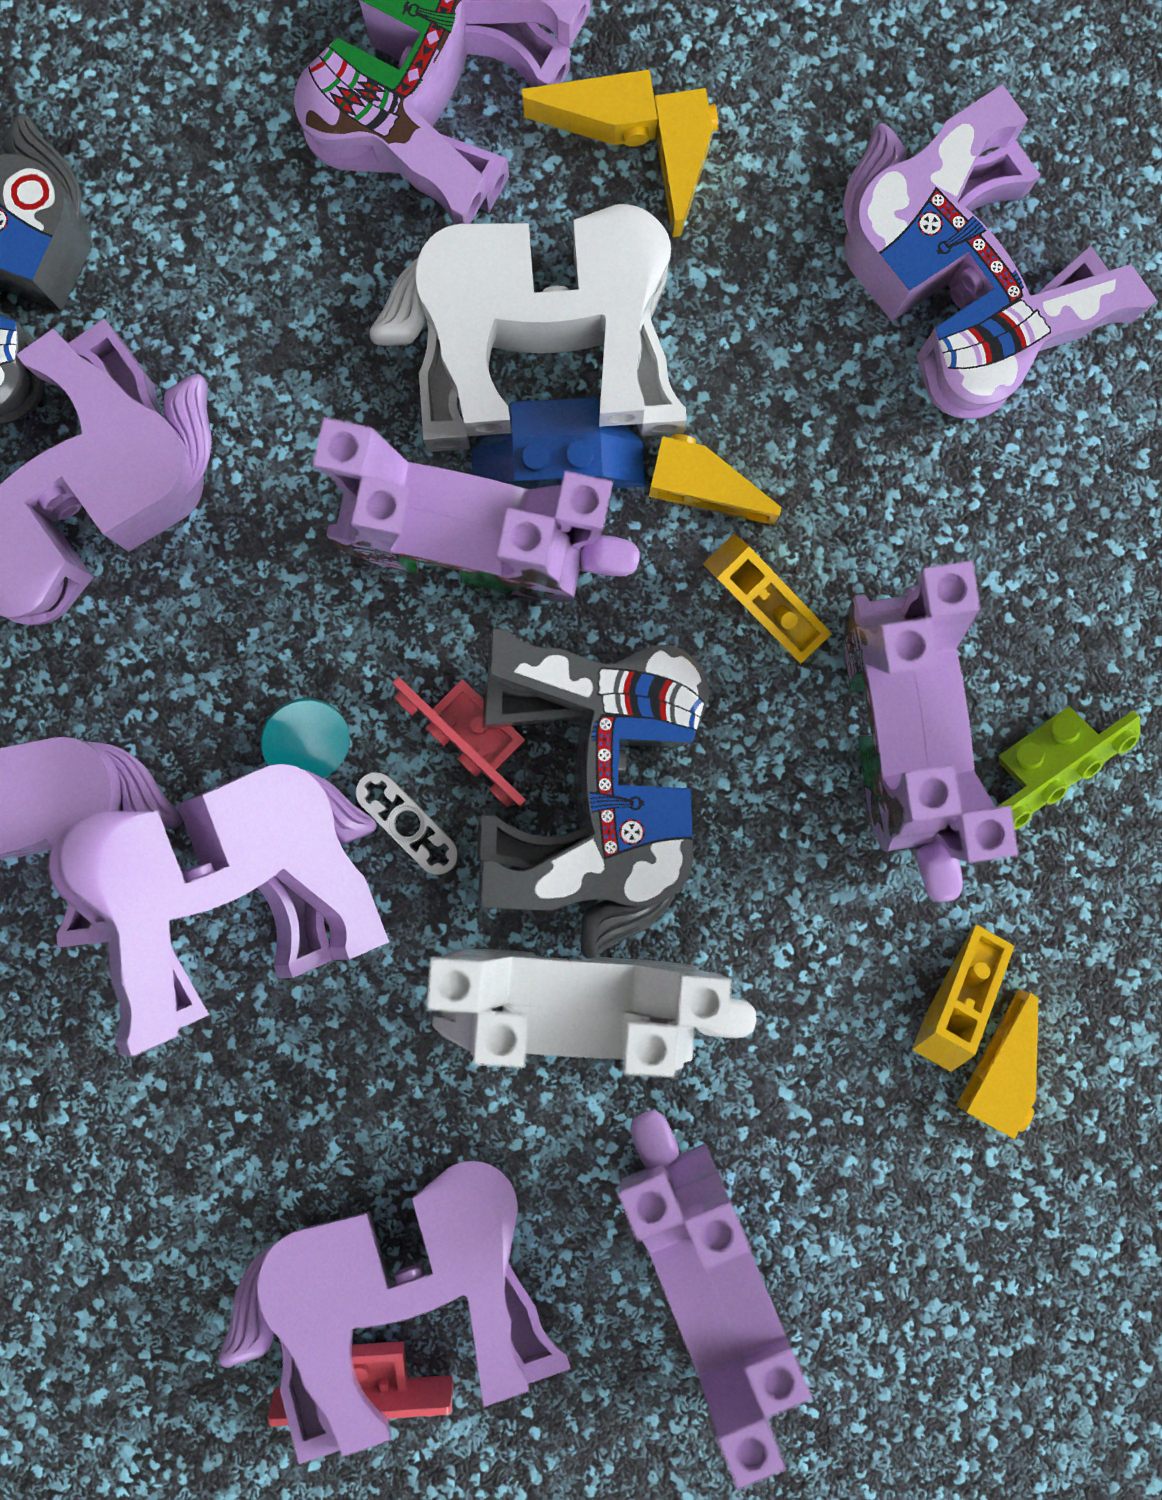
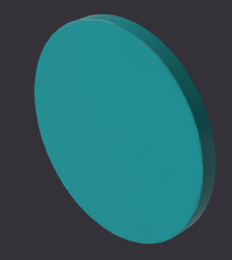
[260,698,350,778]

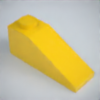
[521,69,658,147]
[654,88,718,238]
[649,434,782,525]
[703,533,832,664]
[912,924,1015,1072]
[956,989,1039,1139]

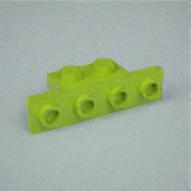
[998,706,1140,830]

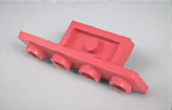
[392,677,526,809]
[268,1341,453,1427]

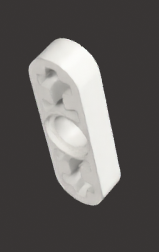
[356,773,459,875]

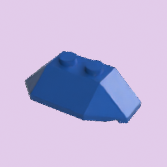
[471,397,645,490]

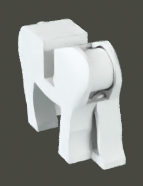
[370,204,687,452]
[427,949,756,1077]

